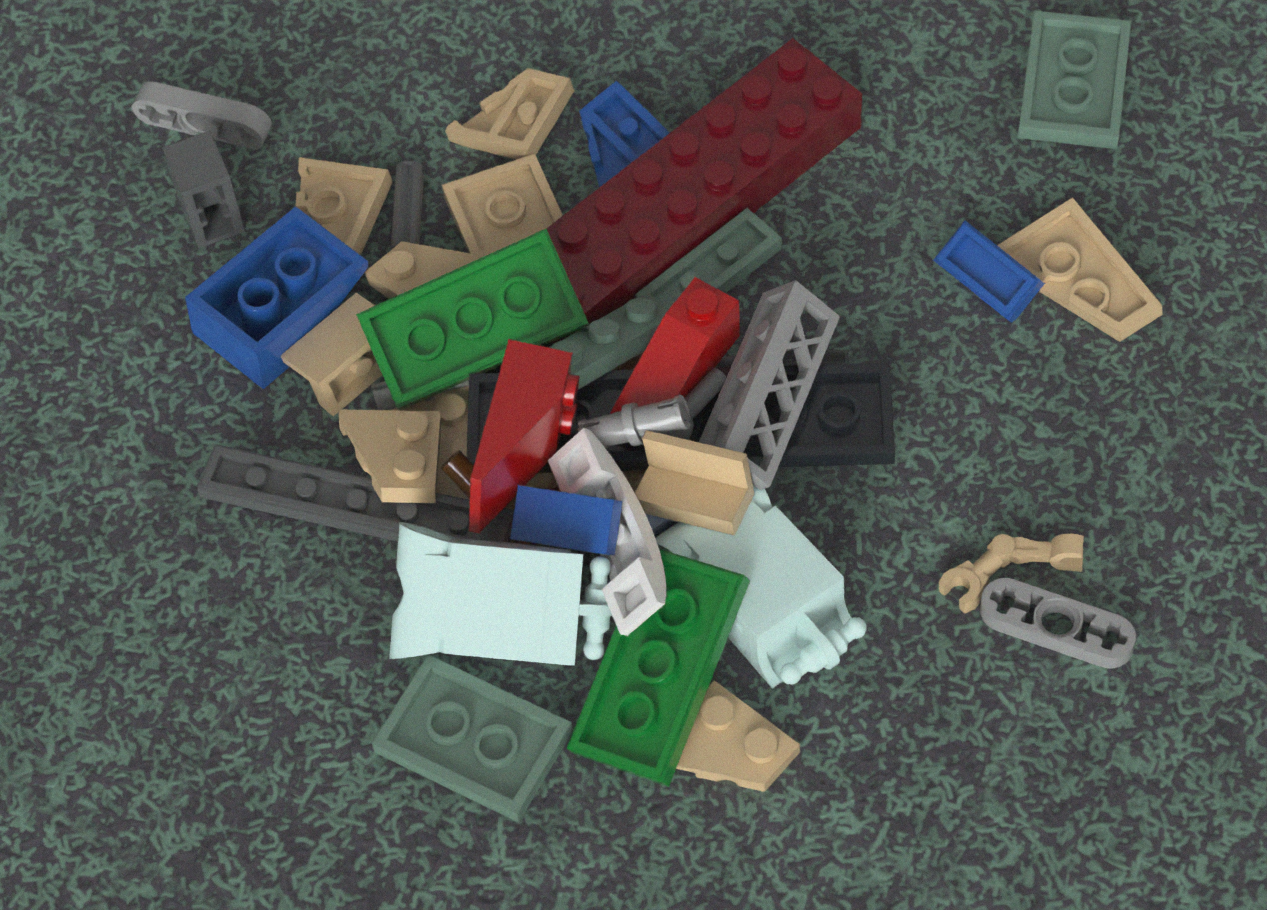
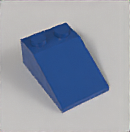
[185,206,368,389]

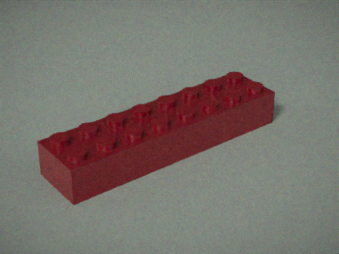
[546,38,862,343]

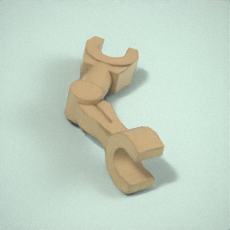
[939,534,1084,613]

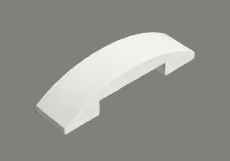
[548,428,666,636]

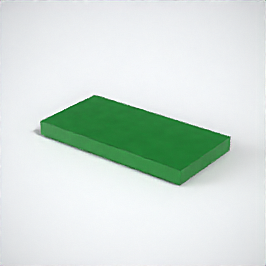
[356,229,589,410]
[566,549,750,787]

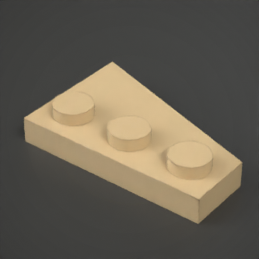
[295,157,393,255]
[997,197,1162,342]

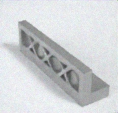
[699,280,840,490]

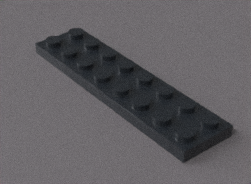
[467,363,895,473]

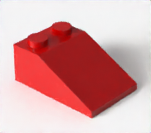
[469,339,580,533]

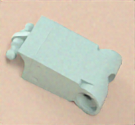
[655,485,867,689]
[389,522,612,666]

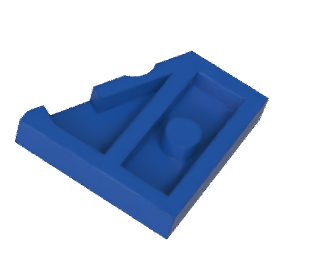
[579,80,670,187]

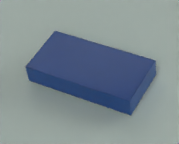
[934,221,1045,323]
[510,485,623,555]

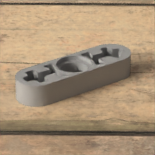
[132,82,272,150]
[980,578,1136,668]

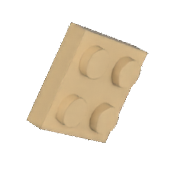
[442,154,563,256]

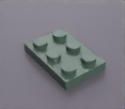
[1018,10,1131,149]
[372,654,573,823]

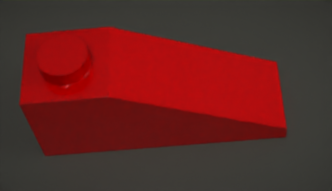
[610,277,740,414]

